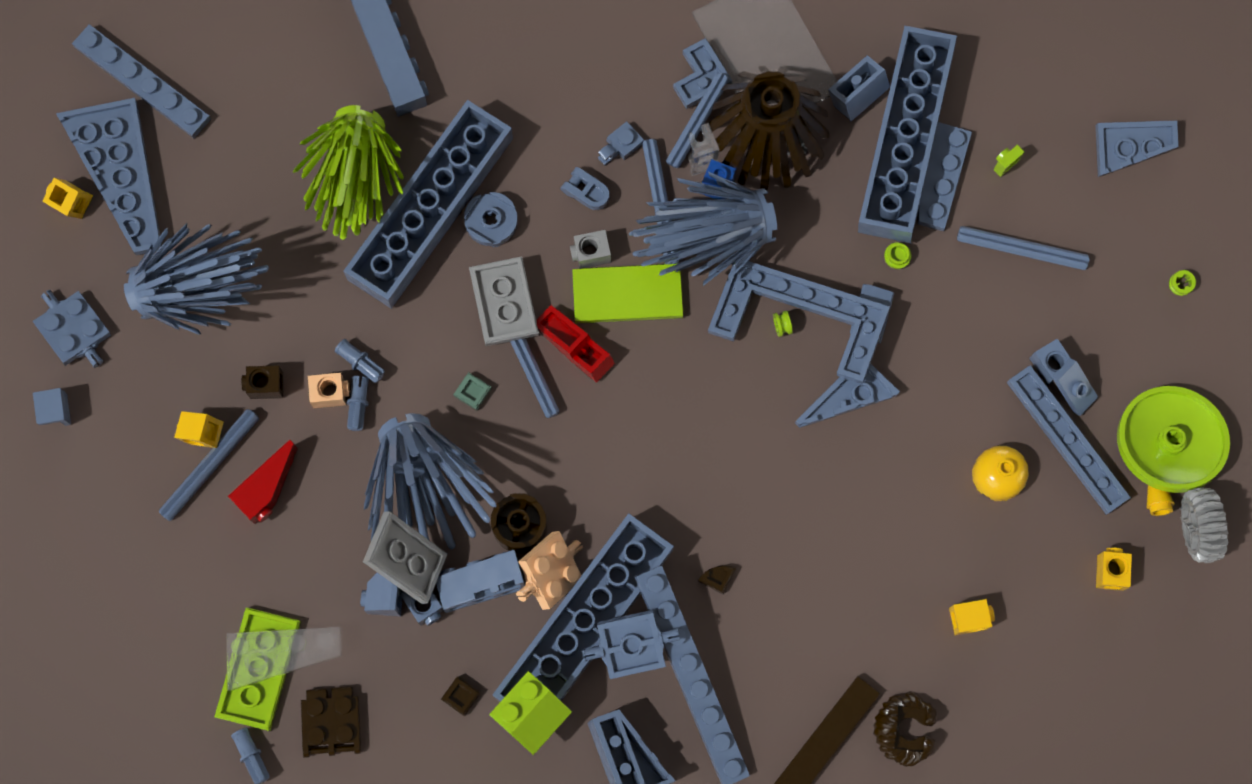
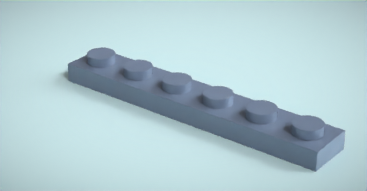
[72,24,211,138]
[1007,365,1131,515]

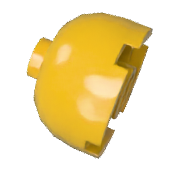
[972,446,1029,501]

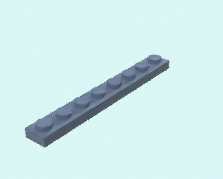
[634,565,750,784]

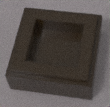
[441,676,480,716]

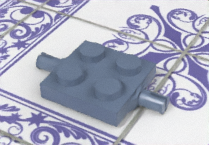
[33,290,111,368]
[583,610,680,679]

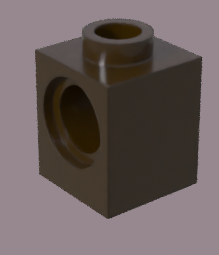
[241,365,283,399]

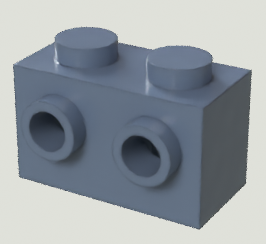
[828,55,890,121]

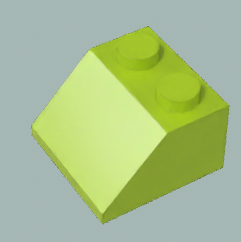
[489,671,572,756]

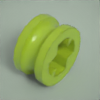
[1169,270,1196,296]
[773,310,793,337]

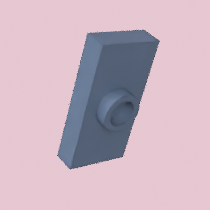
[1052,359,1098,416]

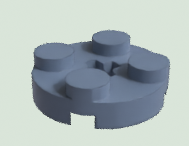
[464,192,518,247]

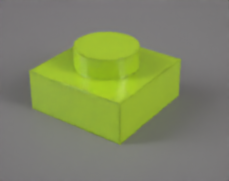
[993,144,1024,177]

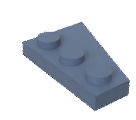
[1095,121,1179,177]

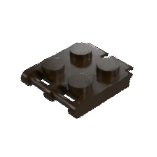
[301,687,361,758]

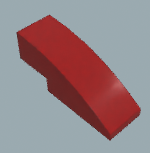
[536,305,615,383]

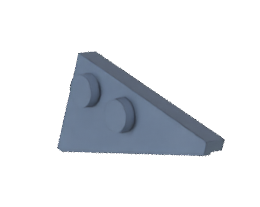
[795,363,900,428]

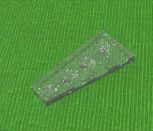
[226,627,342,691]

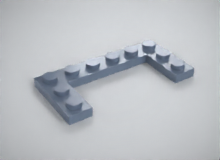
[708,261,890,384]

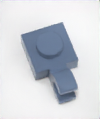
[598,121,644,166]

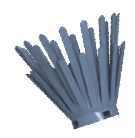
[364,413,496,550]

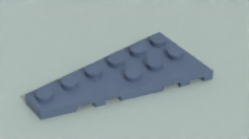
[56,98,162,255]

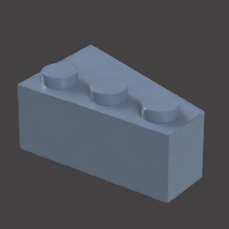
[436,550,525,613]
[587,709,675,784]

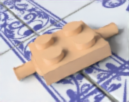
[516,531,583,610]

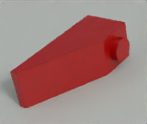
[228,440,298,524]

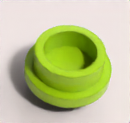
[884,242,911,269]

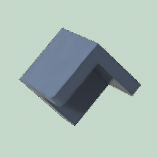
[33,388,71,426]

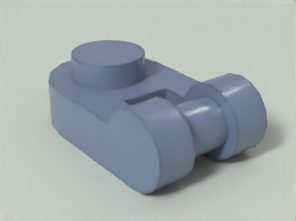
[560,167,609,210]

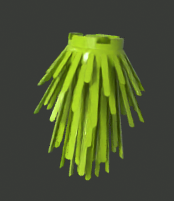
[293,105,404,240]

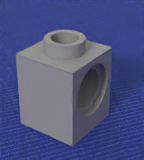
[570,230,611,269]

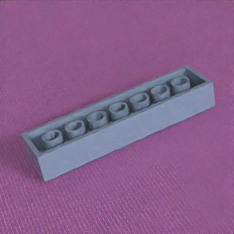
[858,26,957,243]
[343,100,513,309]
[493,513,674,702]

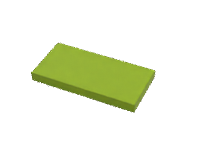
[572,264,683,324]
[214,607,301,731]

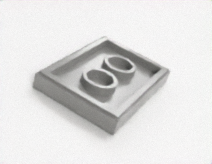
[469,256,539,346]
[363,511,447,604]

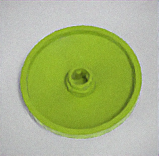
[1117,386,1230,493]

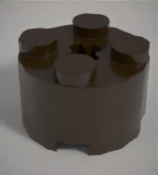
[491,493,547,553]

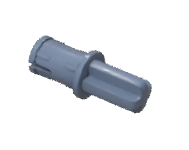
[335,339,385,383]
[347,376,369,431]
[231,728,270,784]

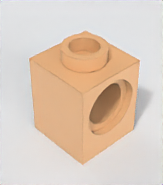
[308,373,350,408]

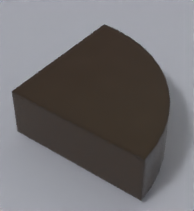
[698,566,736,594]

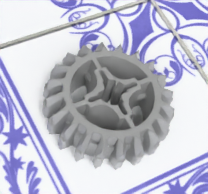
[1180,487,1229,563]

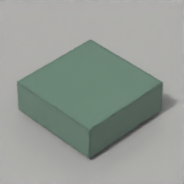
[453,372,492,411]

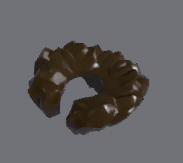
[873,692,937,766]

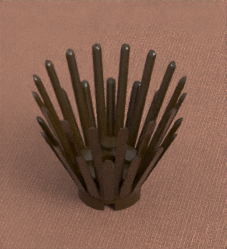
[707,66,829,190]

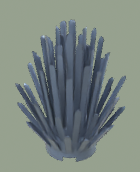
[629,172,777,286]
[124,223,269,335]

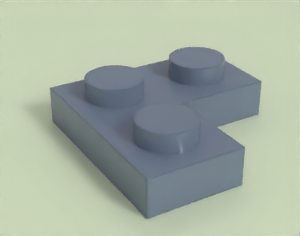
[673,38,732,109]

